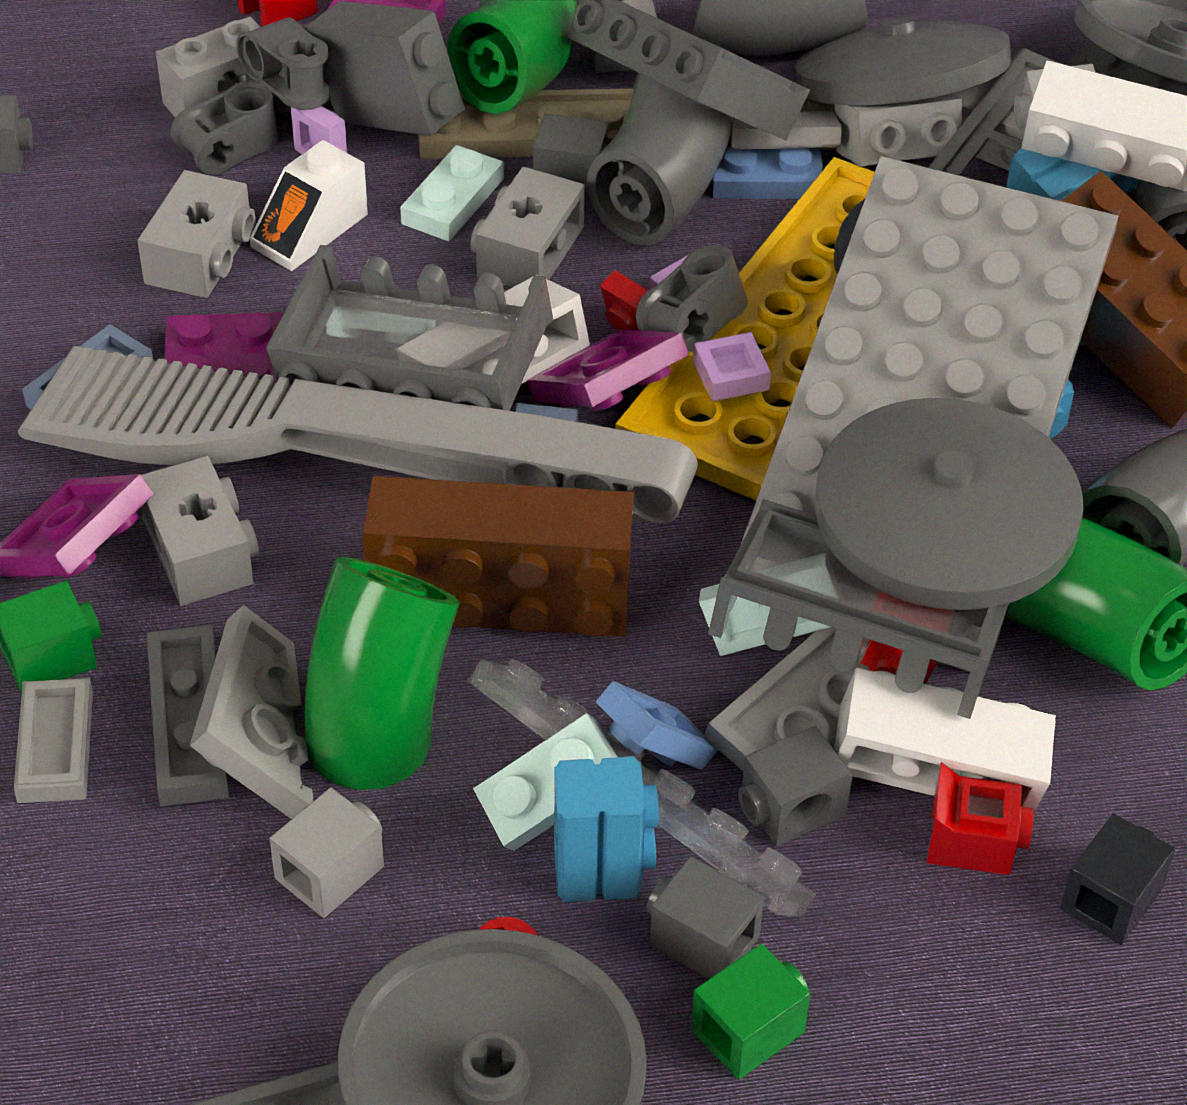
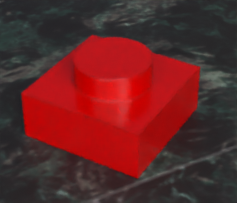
[600,270,648,331]

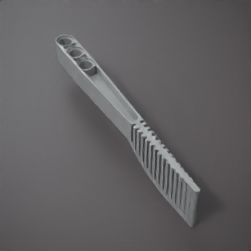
[18,346,698,524]

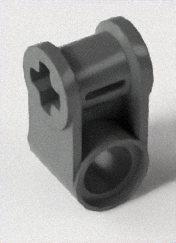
[236,17,329,109]
[170,81,279,175]
[636,245,748,352]

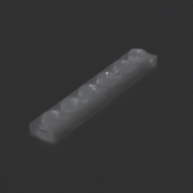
[467,658,816,917]

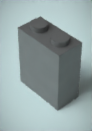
[305,1,465,136]

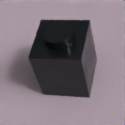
[1060,813,1176,945]

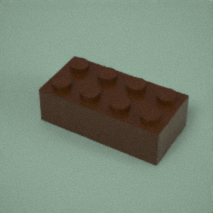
[1061,171,1187,428]
[362,476,634,637]

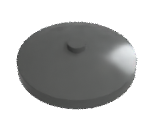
[1073,0,1187,84]
[795,16,1011,105]
[815,398,1083,610]
[338,929,647,1105]

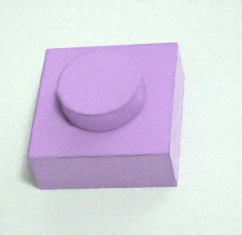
[291,106,347,154]
[693,332,771,401]

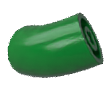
[447,0,577,114]
[1004,518,1187,691]
[305,557,460,790]

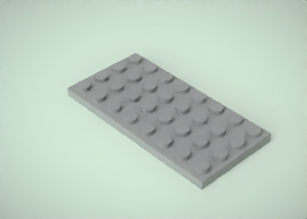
[740,156,1118,672]

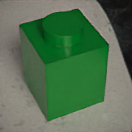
[0,580,102,694]
[691,943,811,1080]

